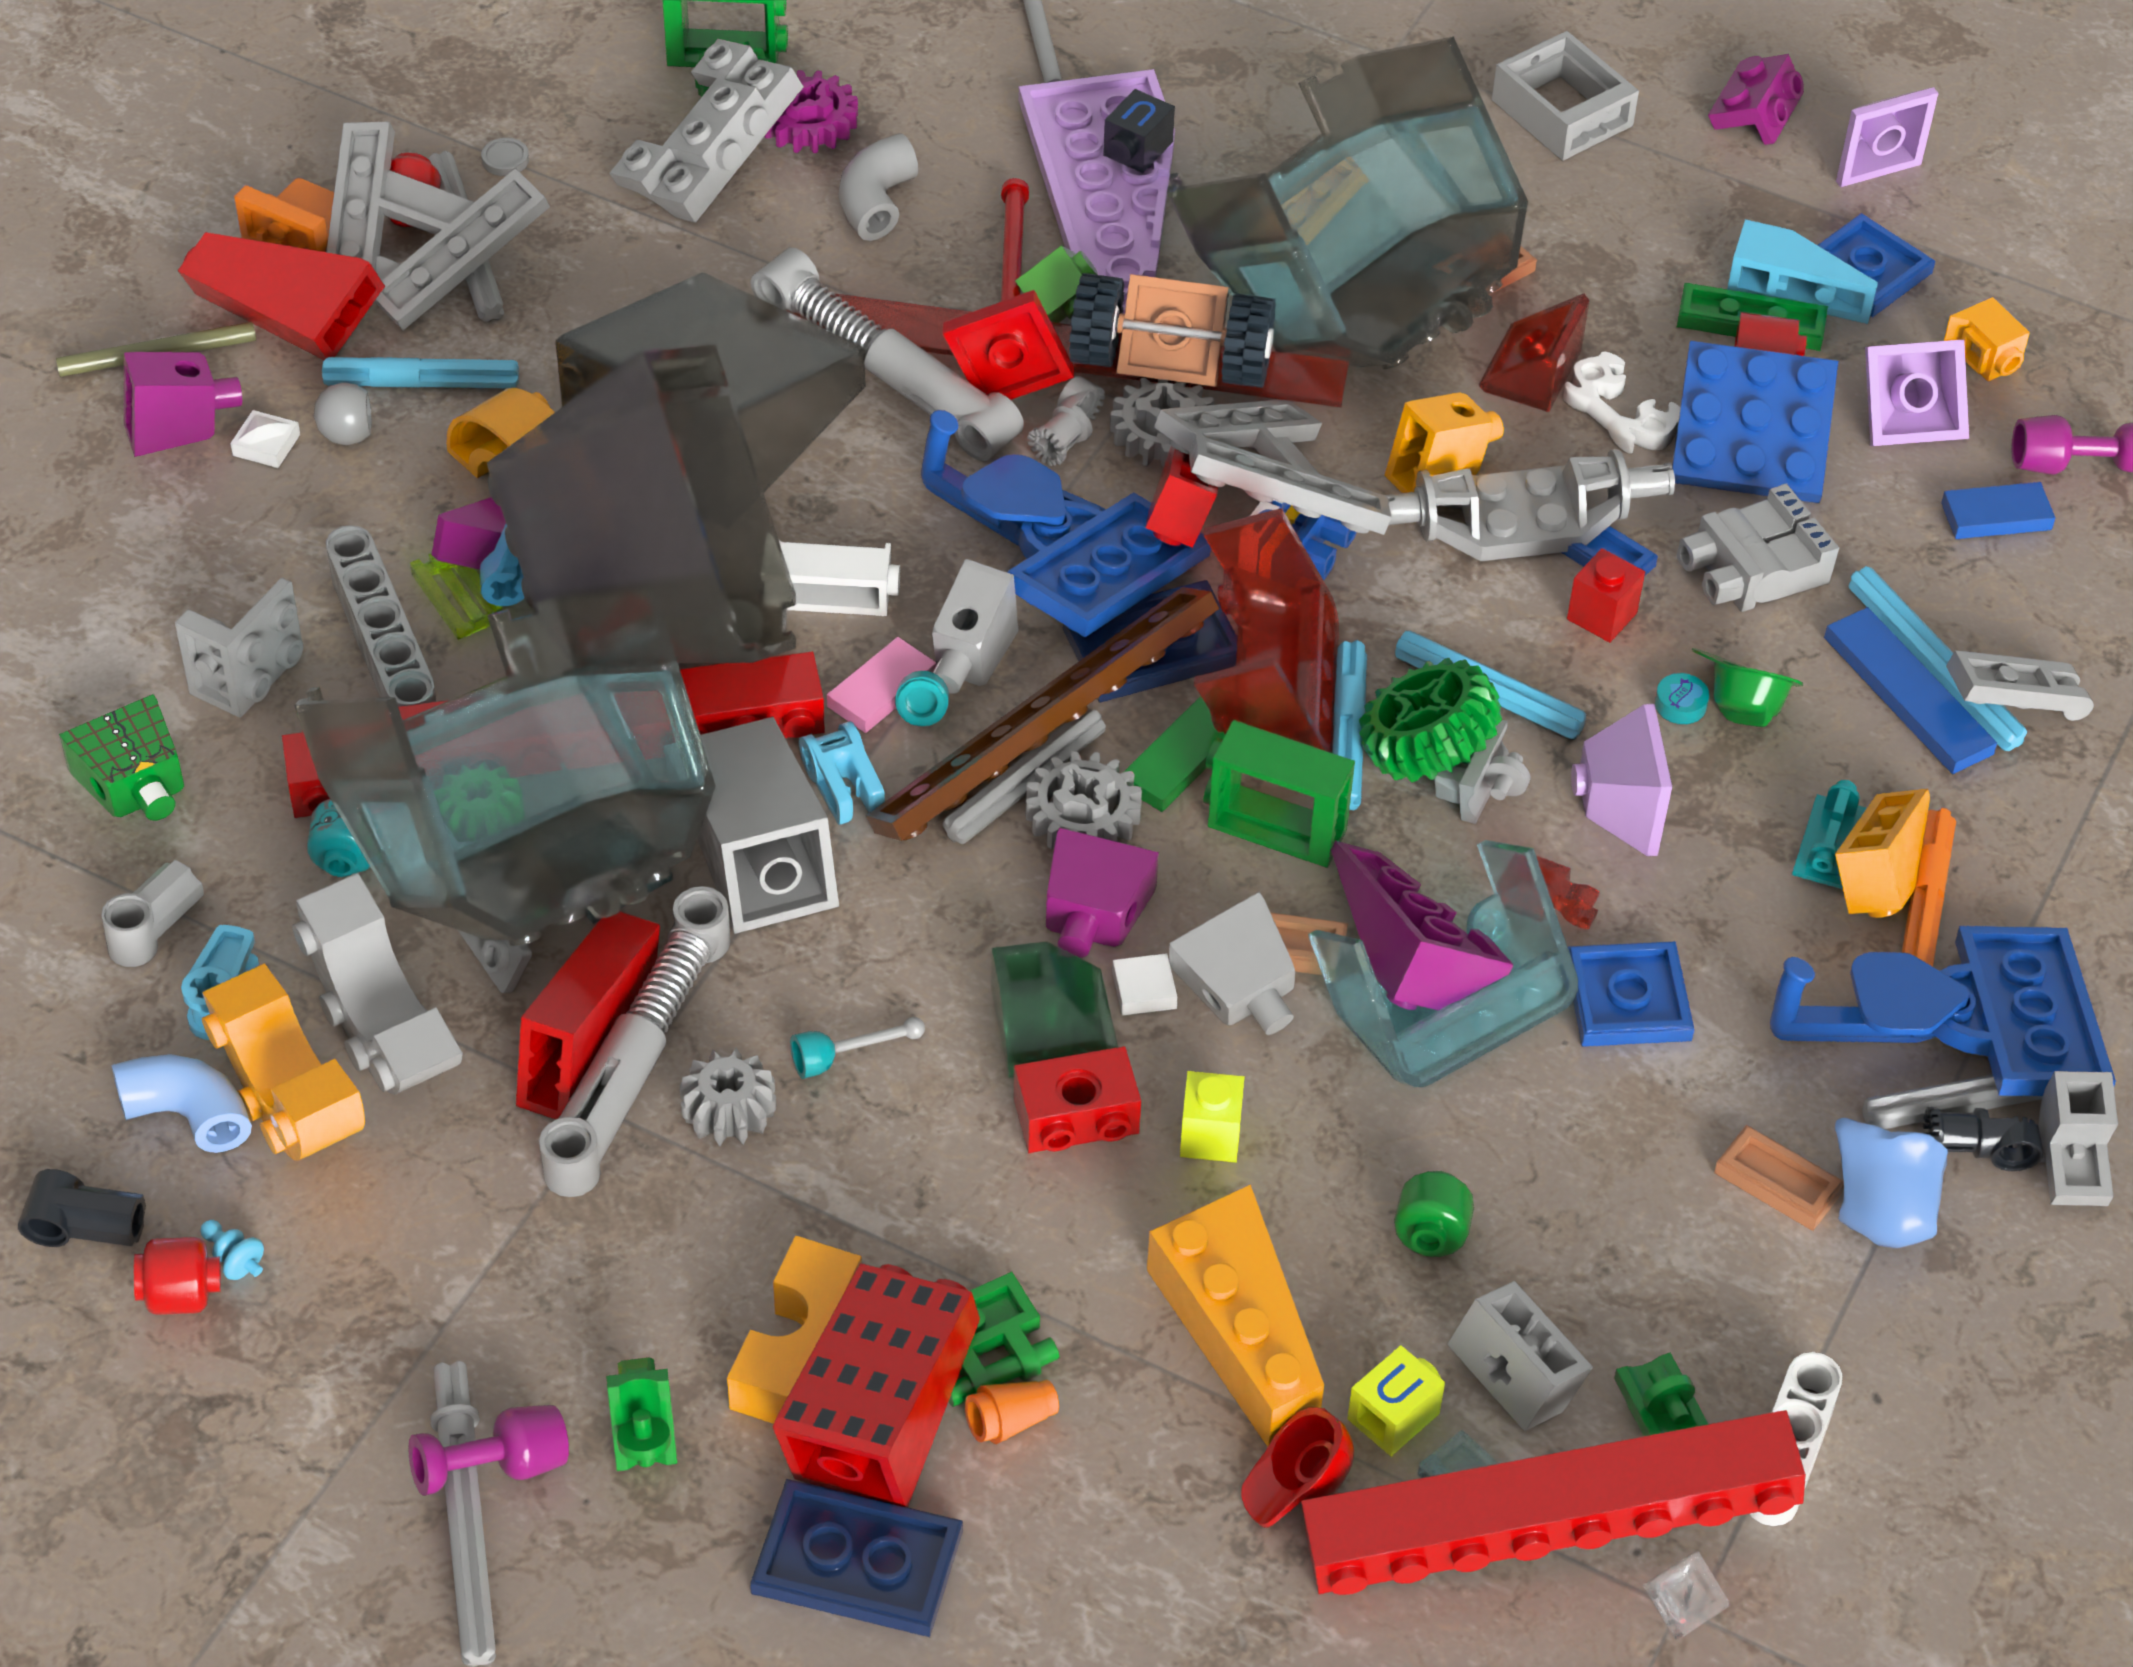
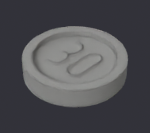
[481,138,529,176]

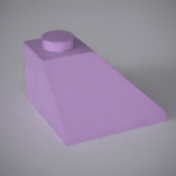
[1836,87,1938,187]
[1865,340,1969,446]
[1571,704,1672,856]

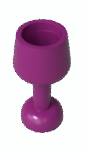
[2011,415,2133,475]
[408,1405,569,1496]

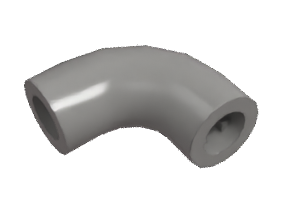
[838,133,918,241]

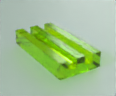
[410,553,504,640]

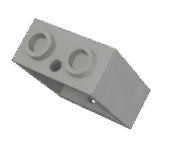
[1492,31,1639,161]

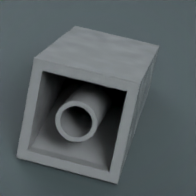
[671,717,839,934]

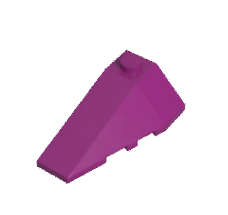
[1331,841,1514,1011]

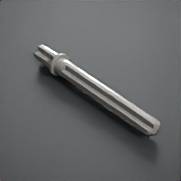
[430,1361,496,1667]

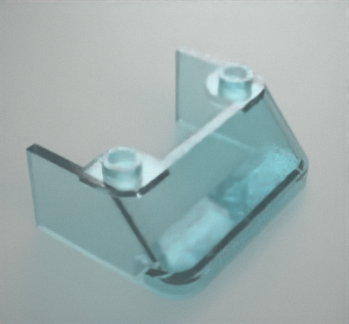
[1308,840,1578,1087]

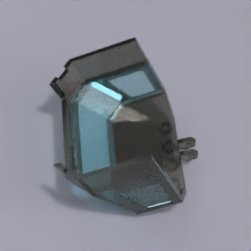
[1167,36,1528,369]
[294,588,716,946]

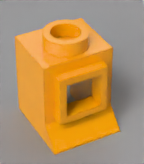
[1944,297,2030,382]

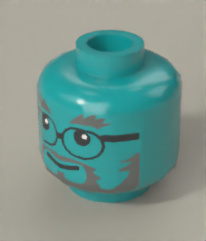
[307,794,382,877]

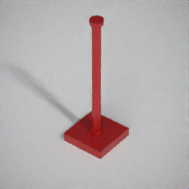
[942,178,1074,400]

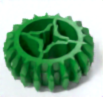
[1359,658,1503,783]

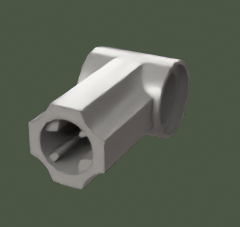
[101,860,204,967]

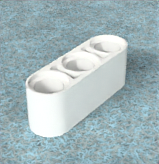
[1750,1352,1842,1526]

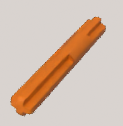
[1901,807,1956,967]

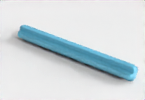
[1849,566,2027,751]

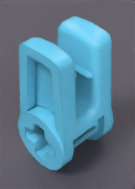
[799,721,885,825]
[181,925,259,1040]

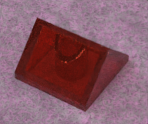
[1479,293,1590,412]

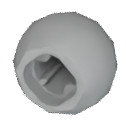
[313,382,372,446]

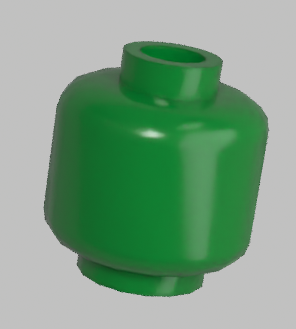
[1394,1171,1474,1257]

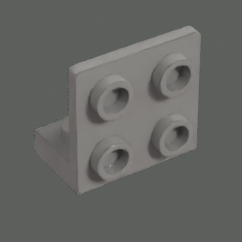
[175,578,303,718]

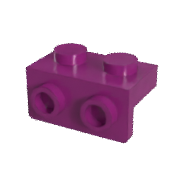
[1708,54,1804,145]

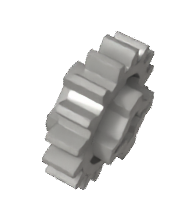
[1110,377,1215,468]
[1025,751,1142,849]

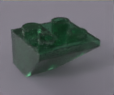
[991,941,1118,1078]

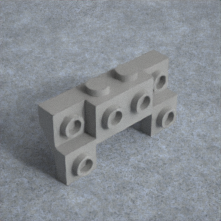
[609,39,803,223]

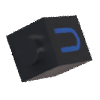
[1103,89,1175,173]

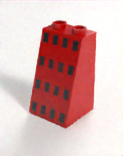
[773,1263,980,1507]

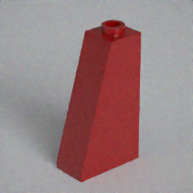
[178,232,385,360]
[516,908,660,1120]

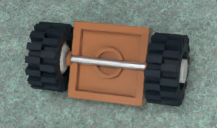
[1069,273,1276,388]

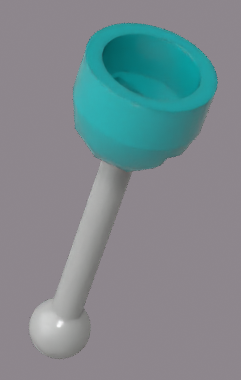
[790,1017,925,1079]

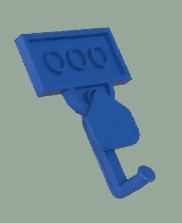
[921,410,1213,637]
[1770,926,2116,1096]

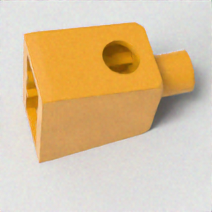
[1384,392,1504,493]

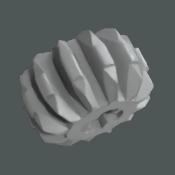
[680,1047,777,1146]

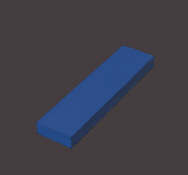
[1824,607,1997,775]

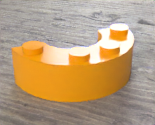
[446,388,618,561]
[202,963,365,1161]

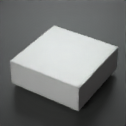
[1112,953,1177,1016]

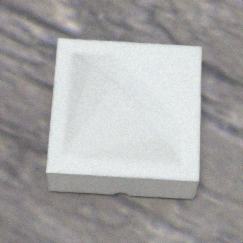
[230,410,300,468]

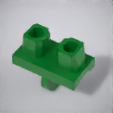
[1614,1352,1708,1436]
[606,1357,677,1471]

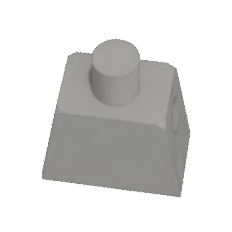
[932,559,1019,694]
[1169,892,1295,1035]

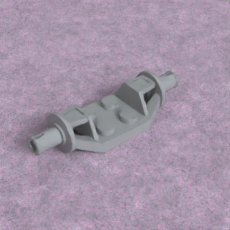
[1385,449,1675,561]

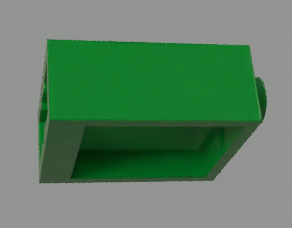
[663,0,788,67]
[1203,720,1355,868]

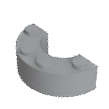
[292,873,463,1095]

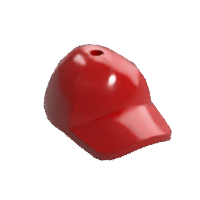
[1241,1407,1354,1528]

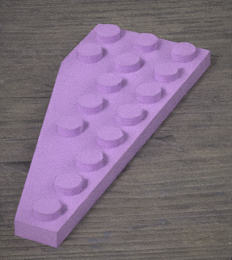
[1018,69,1175,352]

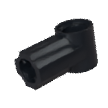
[18,1169,146,1247]

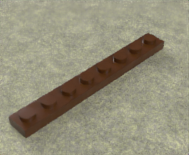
[866,587,1219,841]

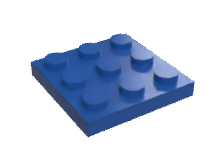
[1672,341,1839,503]

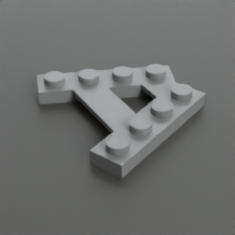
[327,122,550,331]
[1154,399,1392,535]

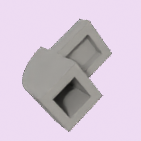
[2039,1071,2118,1206]

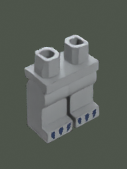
[1677,483,1839,612]

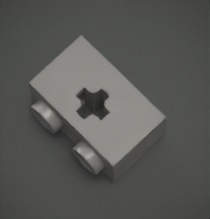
[1447,1281,1593,1431]

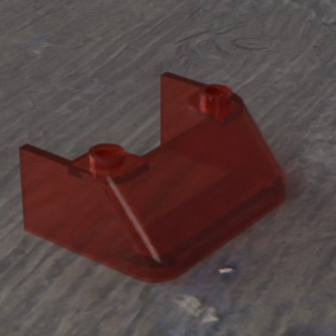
[1194,508,1339,753]

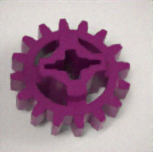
[764,70,858,153]

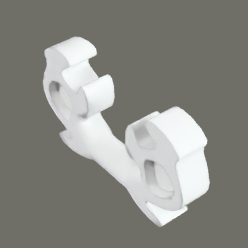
[1563,352,1680,454]

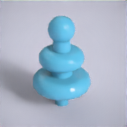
[200,1220,264,1280]

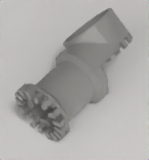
[1027,376,1105,466]

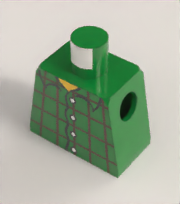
[59,694,184,821]

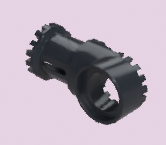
[1923,1107,2043,1171]

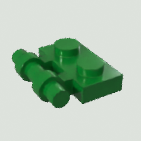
[948,1272,1060,1407]

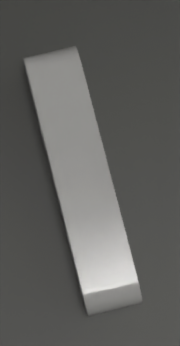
[326,525,436,725]

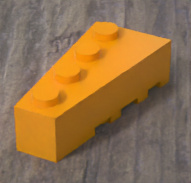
[1147,1184,1324,1447]

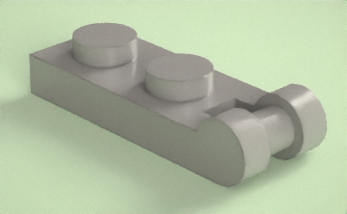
[1946,650,2094,721]

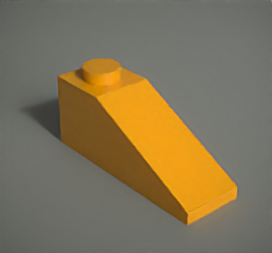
[1835,788,1930,918]

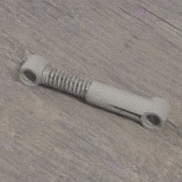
[750,247,1024,461]
[539,886,731,1197]

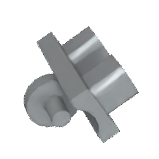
[1435,720,1531,824]

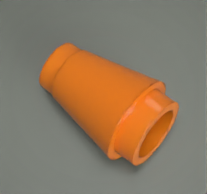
[965,1379,1059,1444]

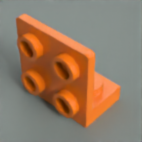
[234,178,334,252]

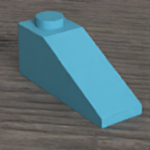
[1727,219,1878,324]

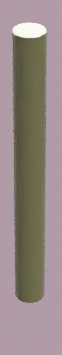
[56,321,256,377]

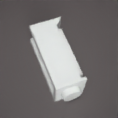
[762,531,900,616]

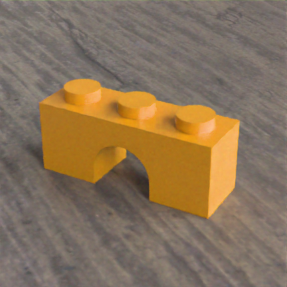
[727,1235,862,1424]

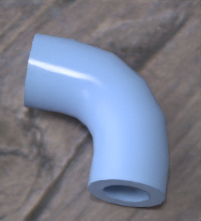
[111,1054,252,1153]

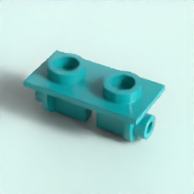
[1792,780,1867,889]

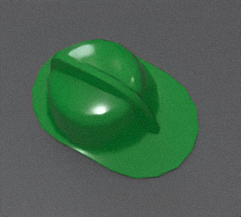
[1692,648,1803,728]

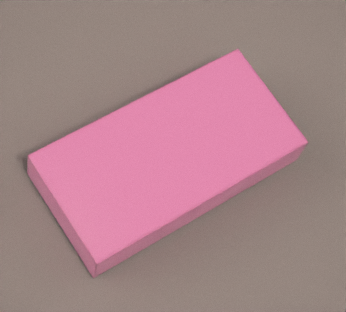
[827,637,936,733]

